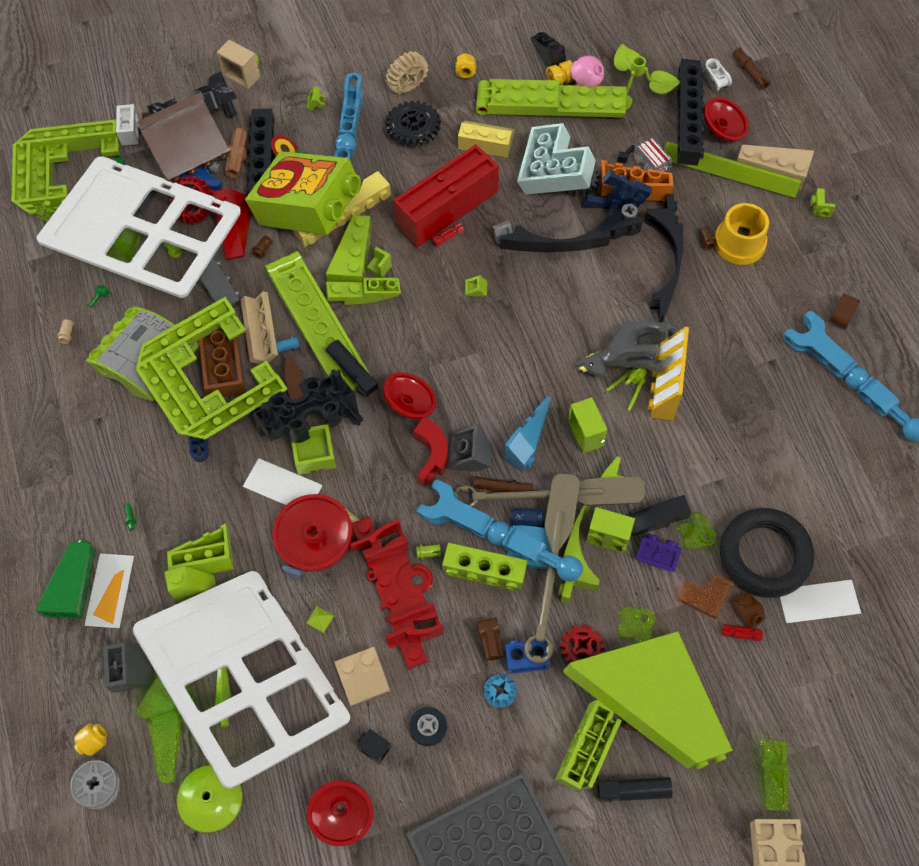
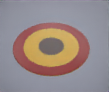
[271,135,298,156]

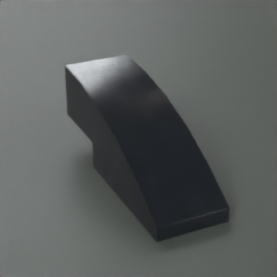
[629,495,691,536]

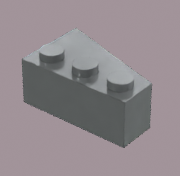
[199,258,241,308]

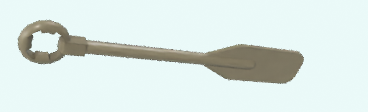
[524,474,580,663]
[454,477,645,507]

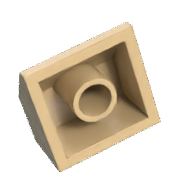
[335,647,390,706]

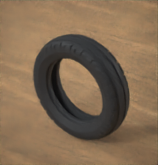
[720,508,814,598]

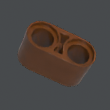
[829,293,860,329]

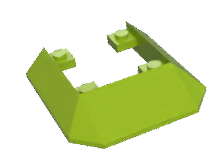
[11,119,121,215]
[136,297,288,440]

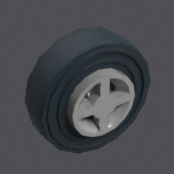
[409,707,447,747]

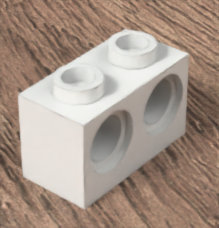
[116,104,139,146]

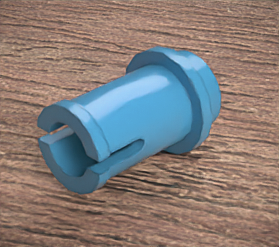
[276,336,300,353]

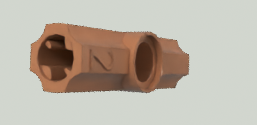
[225,128,248,179]

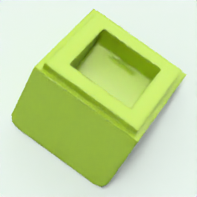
[465,275,487,297]

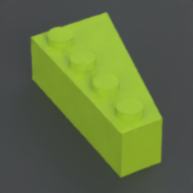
[326,215,372,282]

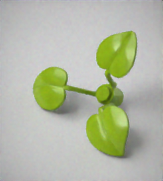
[614,44,680,110]

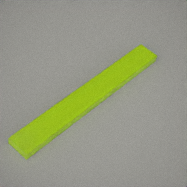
[664,142,802,198]

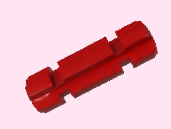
[432,222,464,247]
[721,624,763,641]

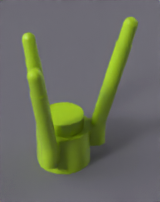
[606,367,647,411]

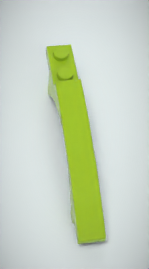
[558,456,624,604]

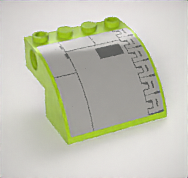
[86,306,199,402]

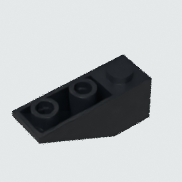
[530,32,566,67]

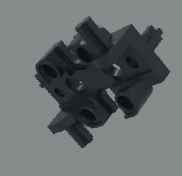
[147,71,237,118]
[252,369,364,443]

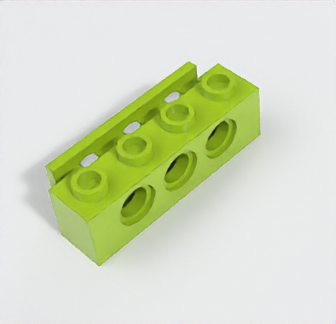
[442,543,528,591]
[555,700,622,791]

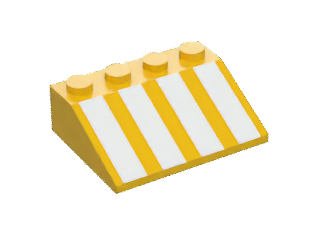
[648,327,689,421]

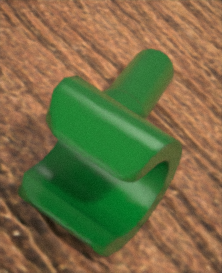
[88,285,110,308]

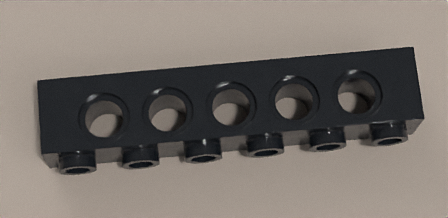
[246,108,275,196]

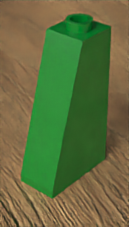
[36,540,96,619]

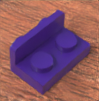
[635,533,682,572]

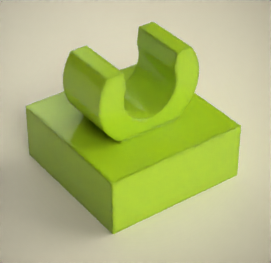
[306,86,326,111]

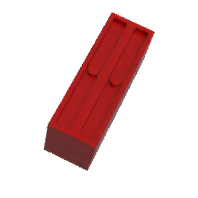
[393,144,499,248]

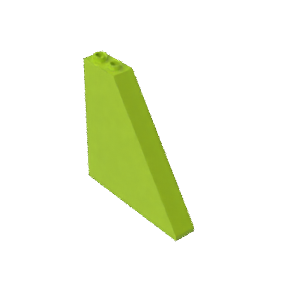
[563,631,733,770]

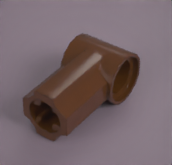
[476,617,504,661]

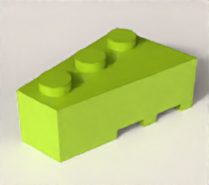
[167,523,234,574]

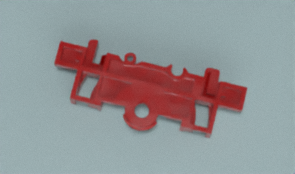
[350,516,444,670]

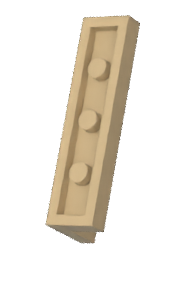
[240,291,278,364]

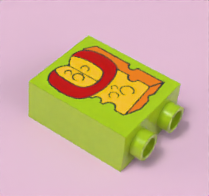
[245,151,361,235]

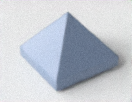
[282,563,304,580]

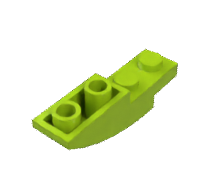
[325,278,401,305]

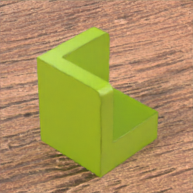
[367,247,392,278]

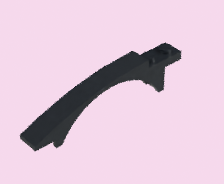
[644,194,683,323]
[499,203,642,253]

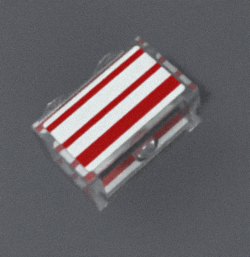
[634,137,673,172]

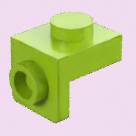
[810,188,835,217]

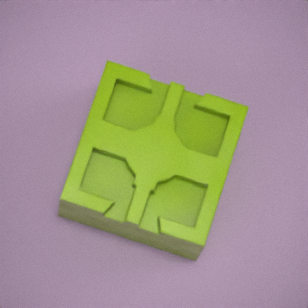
[568,397,608,454]
[291,424,336,475]
[586,507,635,554]

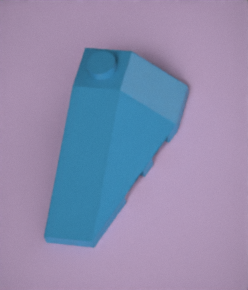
[504,396,551,473]

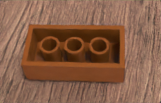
[199,328,246,397]

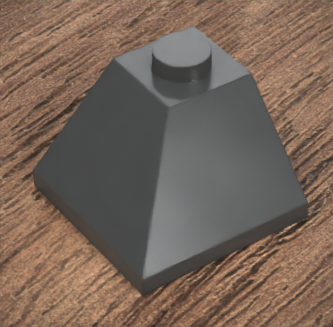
[447,424,492,472]

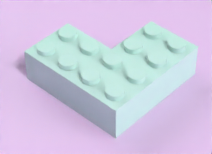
[517,123,596,195]

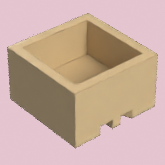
[217,40,261,89]
[750,819,805,866]

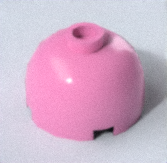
[571,56,604,88]

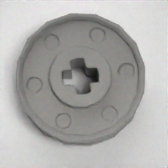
[70,760,121,810]

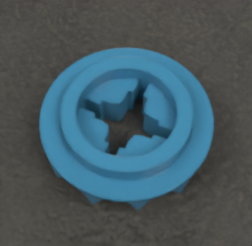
[484,673,517,708]

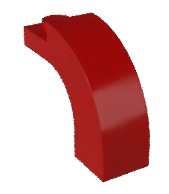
[413,417,448,487]

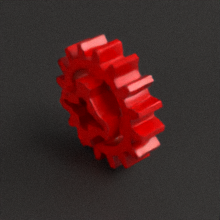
[559,624,605,664]

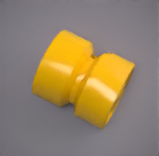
[546,60,576,85]

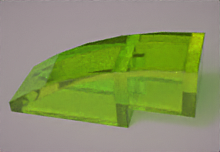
[761,739,789,811]

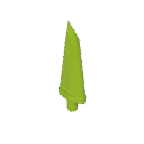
[215,667,232,727]

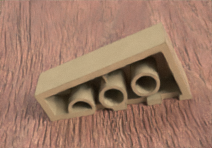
[737,145,814,190]

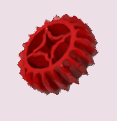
[167,175,214,224]

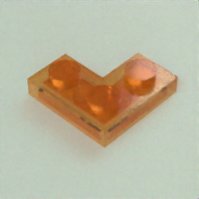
[678,573,733,619]

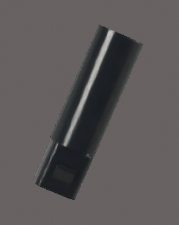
[325,340,378,397]
[597,777,672,803]

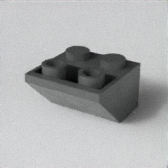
[103,642,154,693]

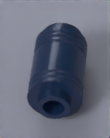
[510,508,546,528]

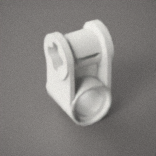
[703,58,732,92]

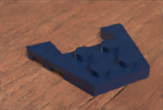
[581,170,652,209]

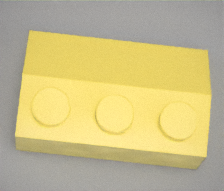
[458,121,515,158]

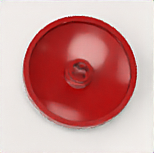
[272,494,353,572]

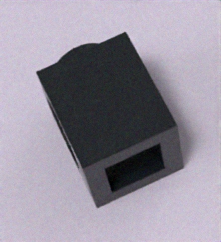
[357,729,392,765]

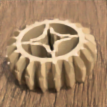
[386,51,428,94]

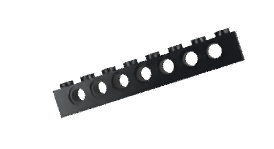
[677,58,704,166]

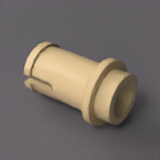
[57,319,74,344]

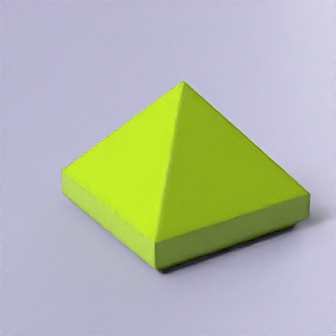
[306,606,334,633]

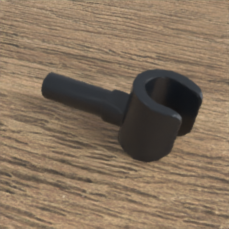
[617,145,635,163]

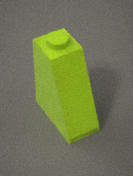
[165,566,217,604]

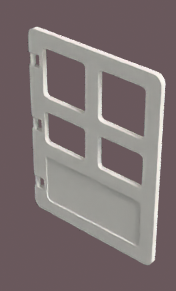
[37,157,241,298]
[133,571,350,789]

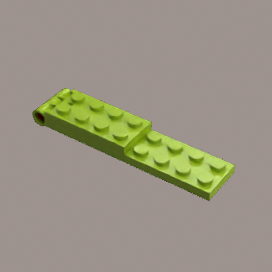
[476,79,626,118]
[264,251,370,391]

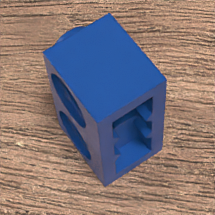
[505,640,550,674]

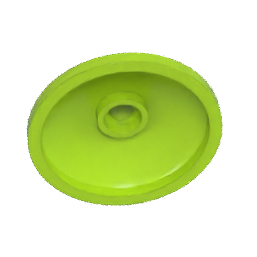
[177,765,243,833]

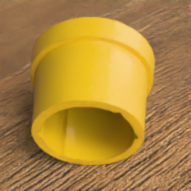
[713,203,769,265]

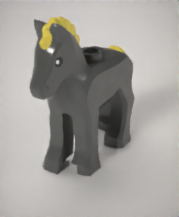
[576,319,679,378]

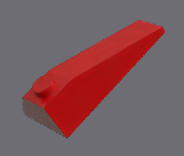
[211,188,252,261]

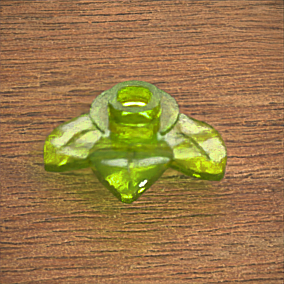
[678,512,717,550]
[618,607,655,643]

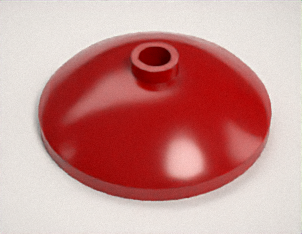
[703,97,749,142]
[383,372,437,420]
[307,780,373,846]

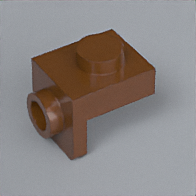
[732,592,765,628]

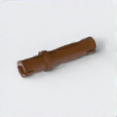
[732,47,770,90]
[474,476,533,492]

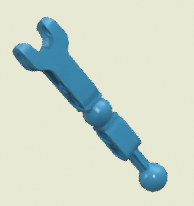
[334,73,364,164]
[783,311,919,442]
[416,480,583,582]

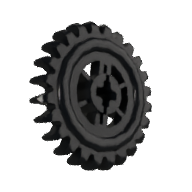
[385,100,441,148]

